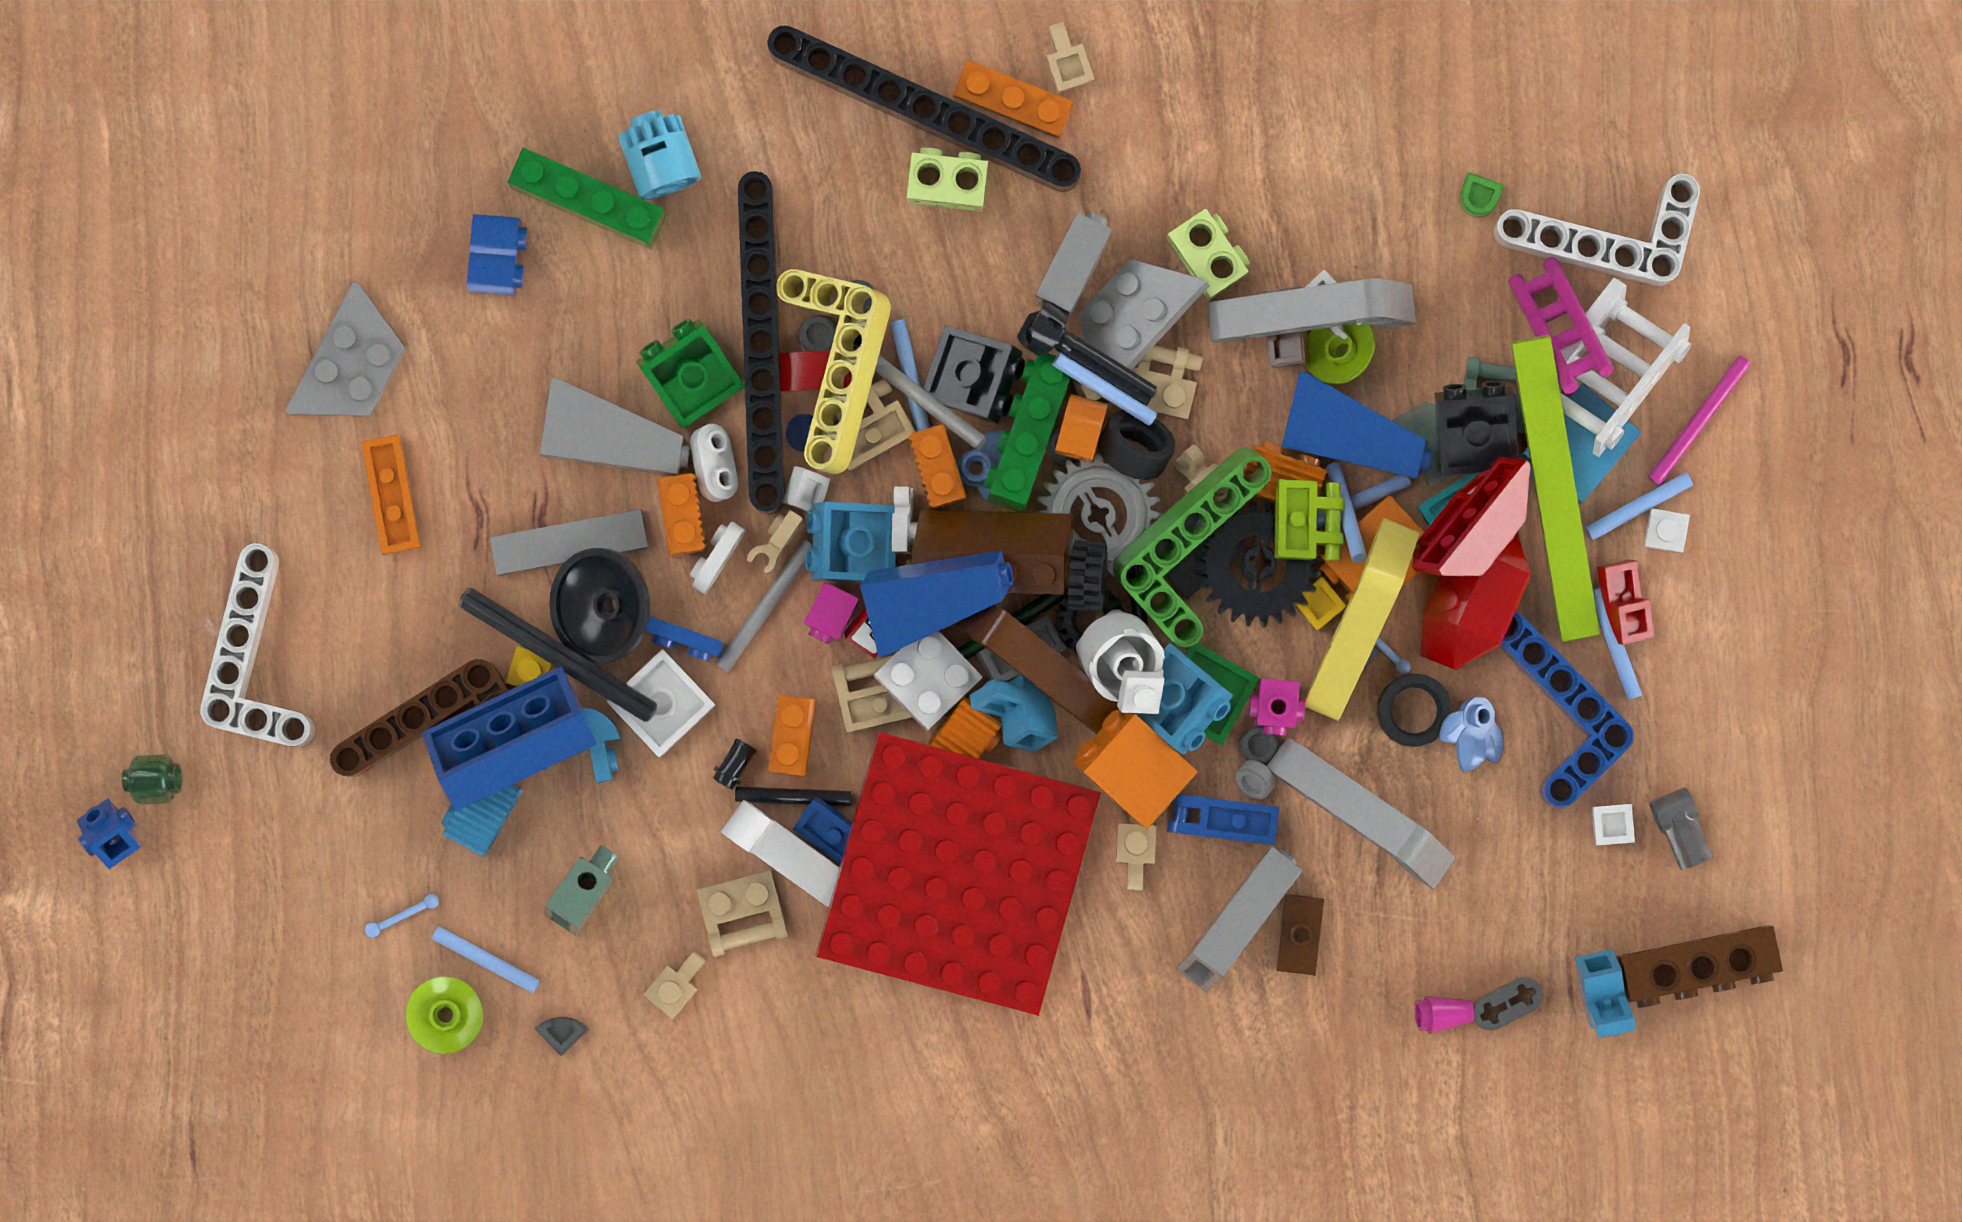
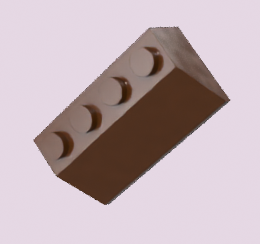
[912,509,1073,595]

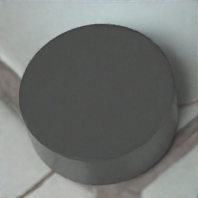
[799,315,836,351]
[1239,726,1279,764]

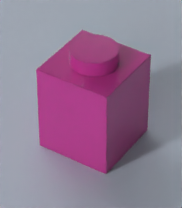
[804,582,860,644]

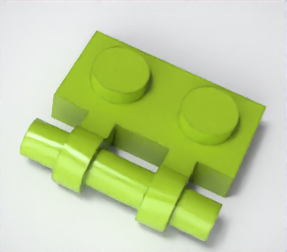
[1275,479,1345,561]

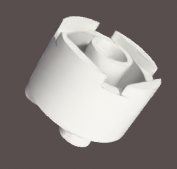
[1076,610,1165,702]

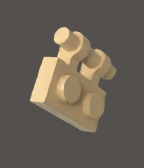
[1131,345,1203,421]
[833,378,915,472]

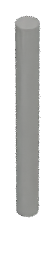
[875,355,987,450]
[716,539,813,672]

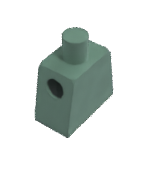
[545,845,619,937]

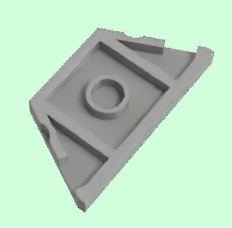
[1078,259,1210,370]
[285,281,406,417]

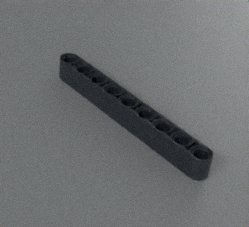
[767,25,1081,192]
[738,171,785,515]

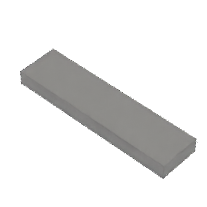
[490,509,649,576]

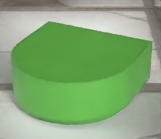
[1459,172,1504,217]

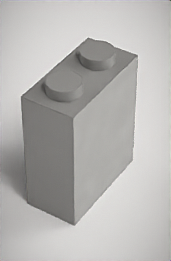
[1035,211,1112,321]

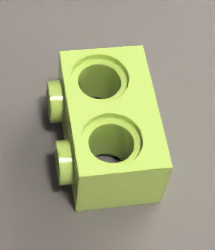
[907,148,988,212]
[1166,209,1250,302]

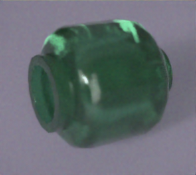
[122,754,182,805]

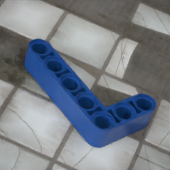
[1499,611,1634,808]

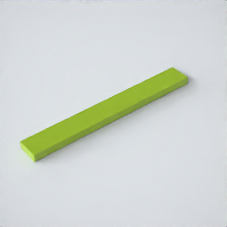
[1510,335,1600,642]

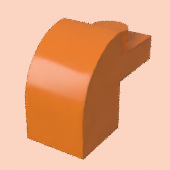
[1055,394,1108,463]

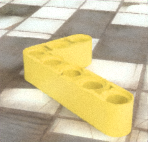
[776,269,891,474]
[1305,518,1419,721]

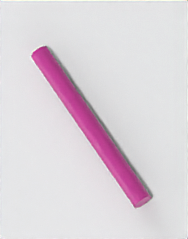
[1648,355,1751,486]

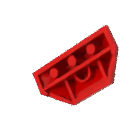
[1412,457,1530,576]
[1420,531,1532,670]

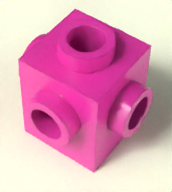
[1249,678,1305,736]

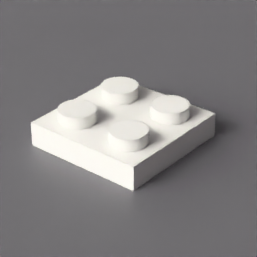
[873,631,982,731]
[607,649,716,758]

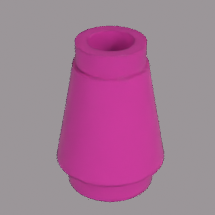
[1415,996,1474,1034]

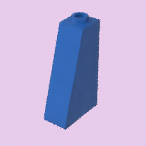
[1282,371,1433,479]
[860,550,1013,657]

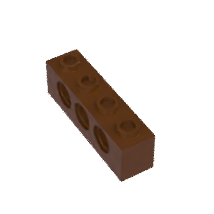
[1616,925,1783,1008]

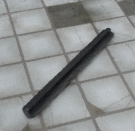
[459,588,658,722]

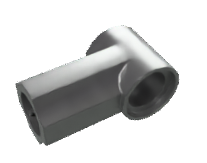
[1649,787,1713,870]

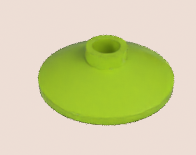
[1306,323,1375,385]
[406,976,483,1054]

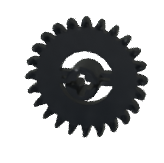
[1195,501,1322,628]

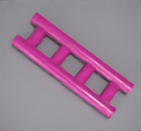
[1508,257,1614,394]

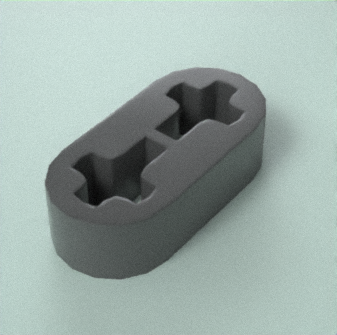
[1473,977,1542,1031]

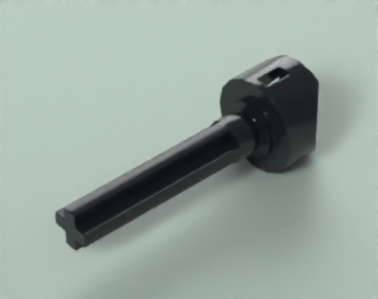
[1017,303,1157,406]

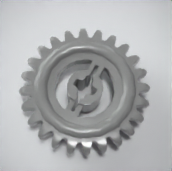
[1037,452,1162,577]

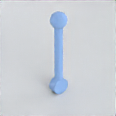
[1375,637,1411,674]
[365,894,439,938]

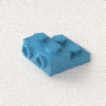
[805,502,895,582]
[1135,643,1233,755]

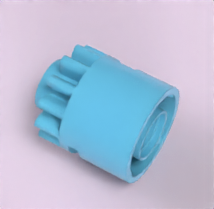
[618,110,702,200]

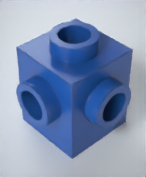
[76,798,141,869]

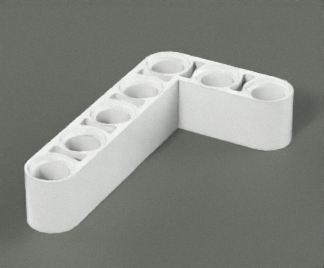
[1493,174,1700,287]
[200,543,315,747]
[720,800,840,907]

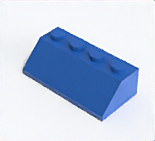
[421,666,597,811]

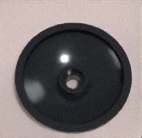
[549,548,650,664]

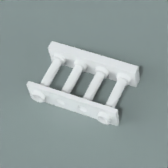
[1558,277,1691,457]

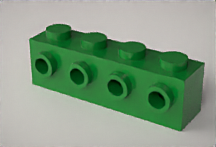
[984,353,1071,512]

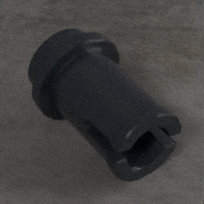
[713,738,757,790]

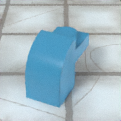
[970,675,1058,753]
[582,708,622,783]
[1575,949,1636,1038]

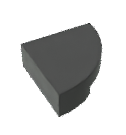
[534,1017,590,1056]

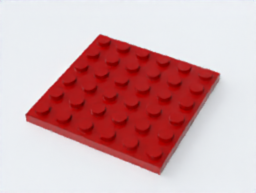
[815,731,1101,1016]

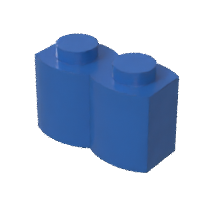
[467,214,527,297]

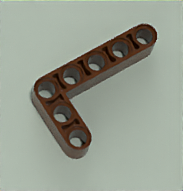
[952,604,1119,734]
[330,659,510,777]

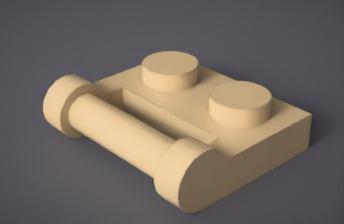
[831,650,913,733]
[696,870,789,957]

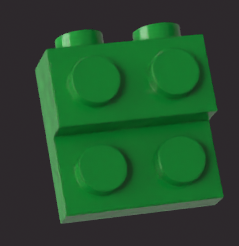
[636,319,745,429]

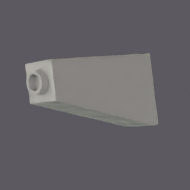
[540,378,691,476]
[1176,847,1303,992]

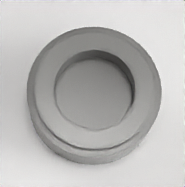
[1236,760,1276,800]

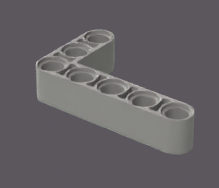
[1208,278,1416,342]
[1267,737,1456,890]

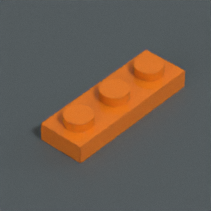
[953,60,1073,139]
[361,434,421,555]

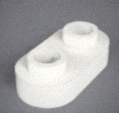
[690,424,738,502]
[690,521,746,595]

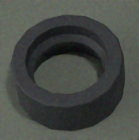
[1098,410,1176,480]
[1377,673,1452,747]

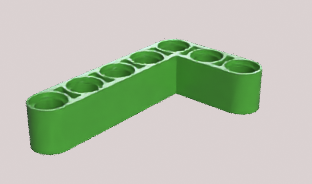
[1113,447,1271,648]

